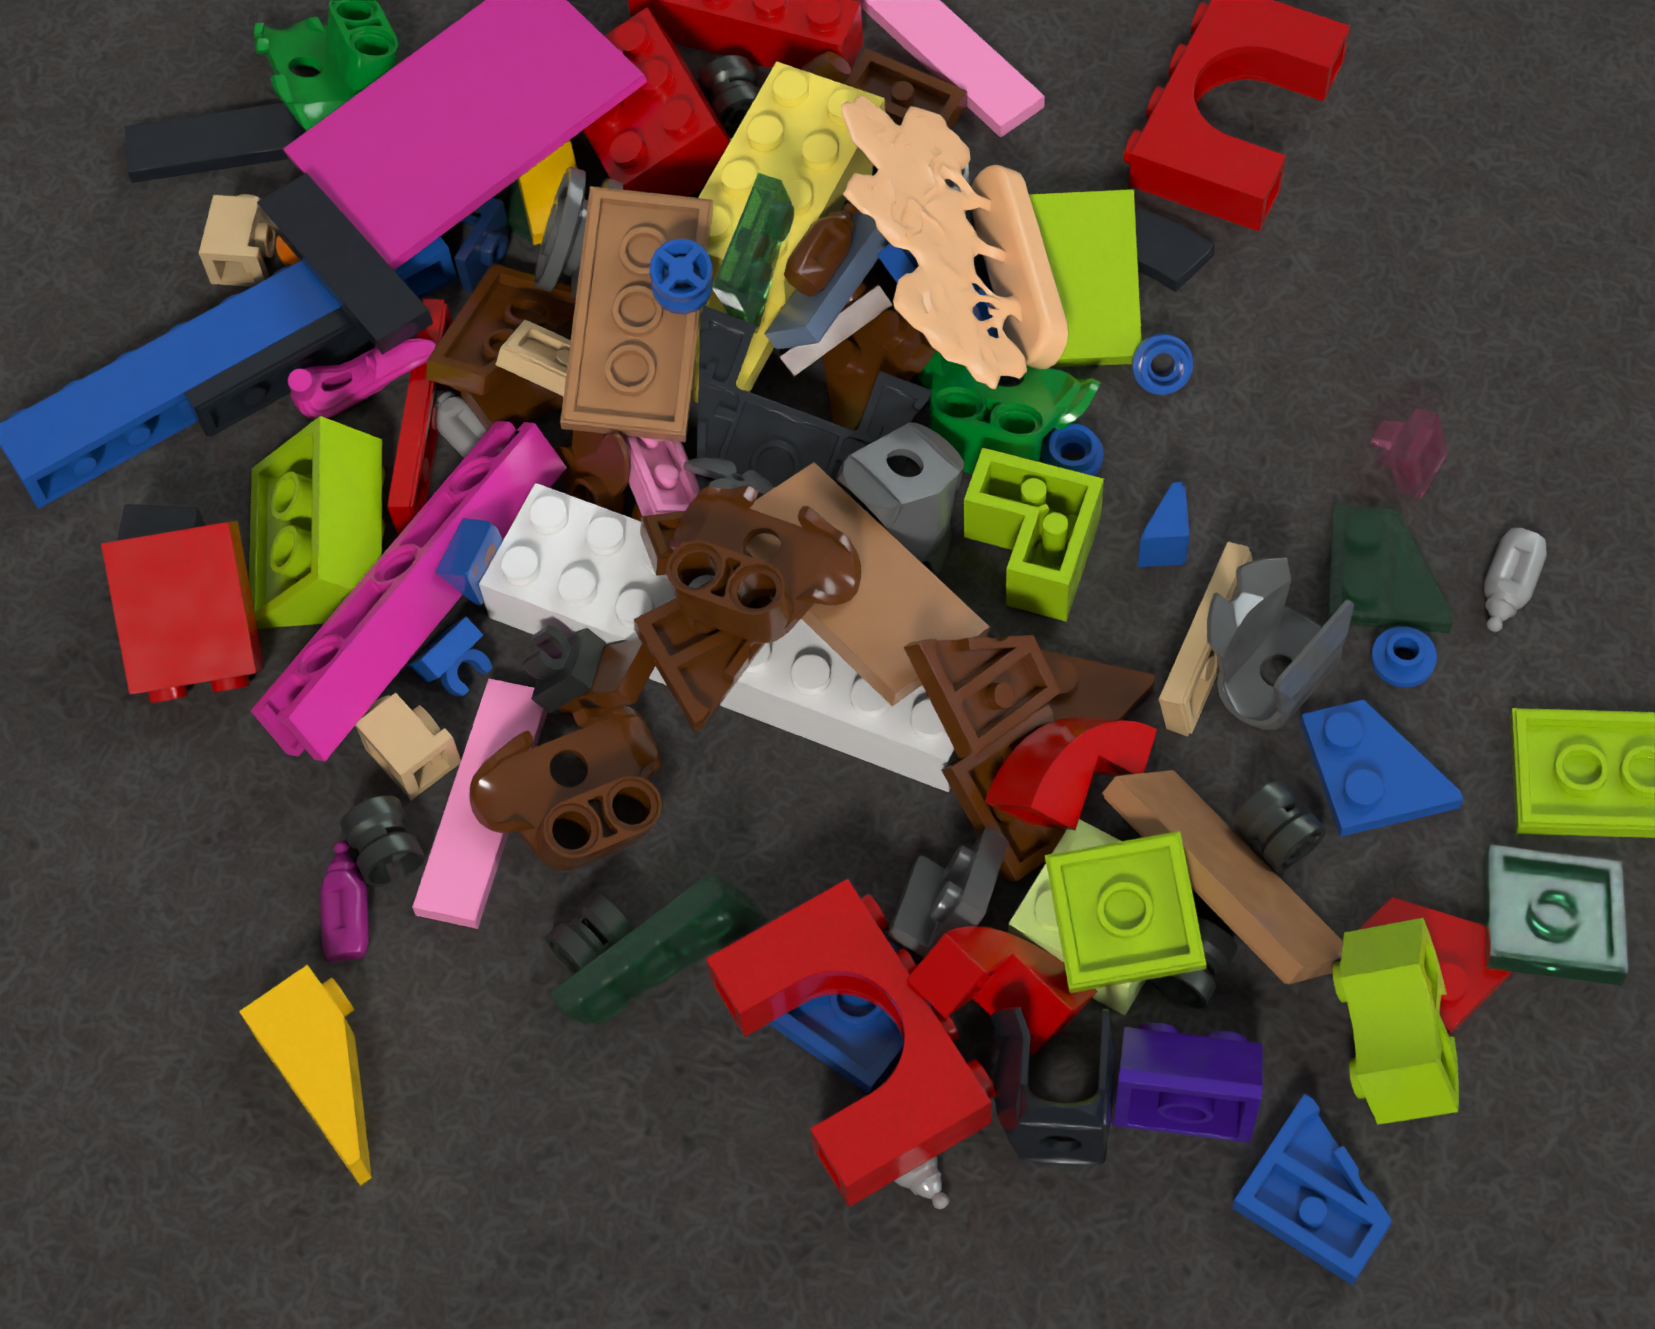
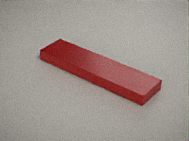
[387,299,453,535]

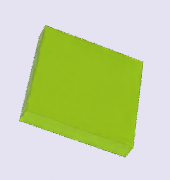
[1045,831,1206,993]

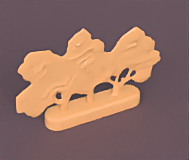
[841,96,1068,390]

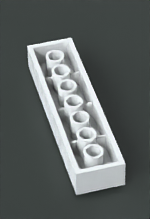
[479,483,959,792]

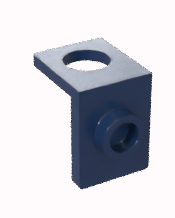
[455,197,510,293]

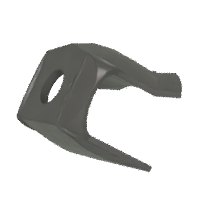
[836,423,964,575]
[1207,557,1354,730]

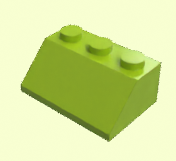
[249,416,385,629]

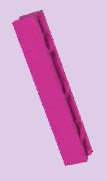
[251,421,567,762]

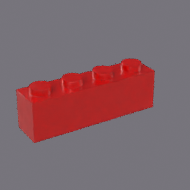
[628,0,863,70]

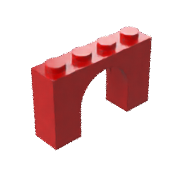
[1123,0,1350,232]
[706,879,996,1208]

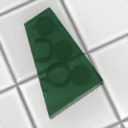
[550,872,768,1025]

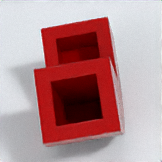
[985,717,1157,830]
[906,926,1098,1056]

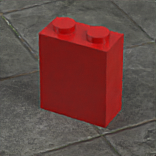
[101,520,264,703]

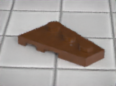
[426,264,576,396]

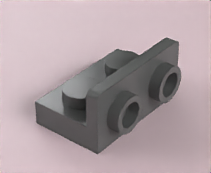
[888,828,1008,958]

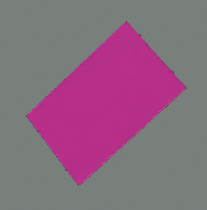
[283,0,647,270]

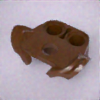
[666,485,861,644]
[469,706,662,871]

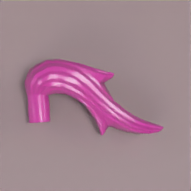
[288,338,437,419]

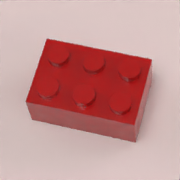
[584,7,731,197]

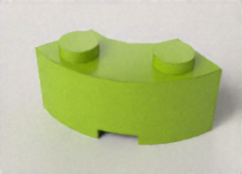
[1333,918,1459,1125]

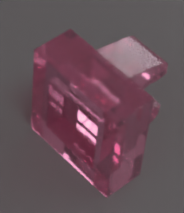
[1371,408,1448,499]

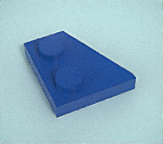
[1300,700,1463,837]
[1232,1094,1392,1286]

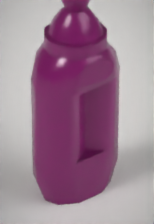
[320,841,369,962]

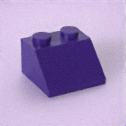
[1113,1022,1263,1143]

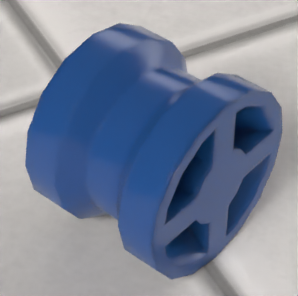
[649,239,713,315]

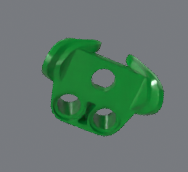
[253,0,398,131]
[918,352,1101,474]

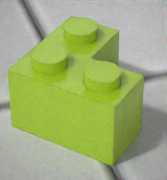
[964,448,1104,622]

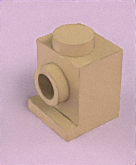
[199,194,276,287]
[355,693,461,801]

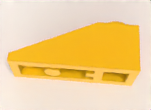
[239,965,372,1186]

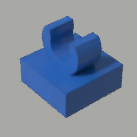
[407,617,492,697]

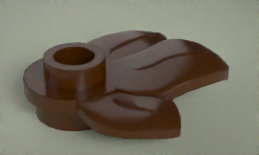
[553,430,630,514]

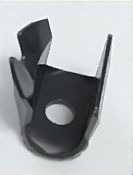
[990,1007,1115,1165]

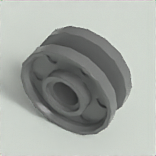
[534,167,623,299]

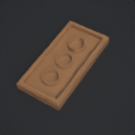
[560,187,713,442]
[744,462,990,706]
[1102,770,1343,985]

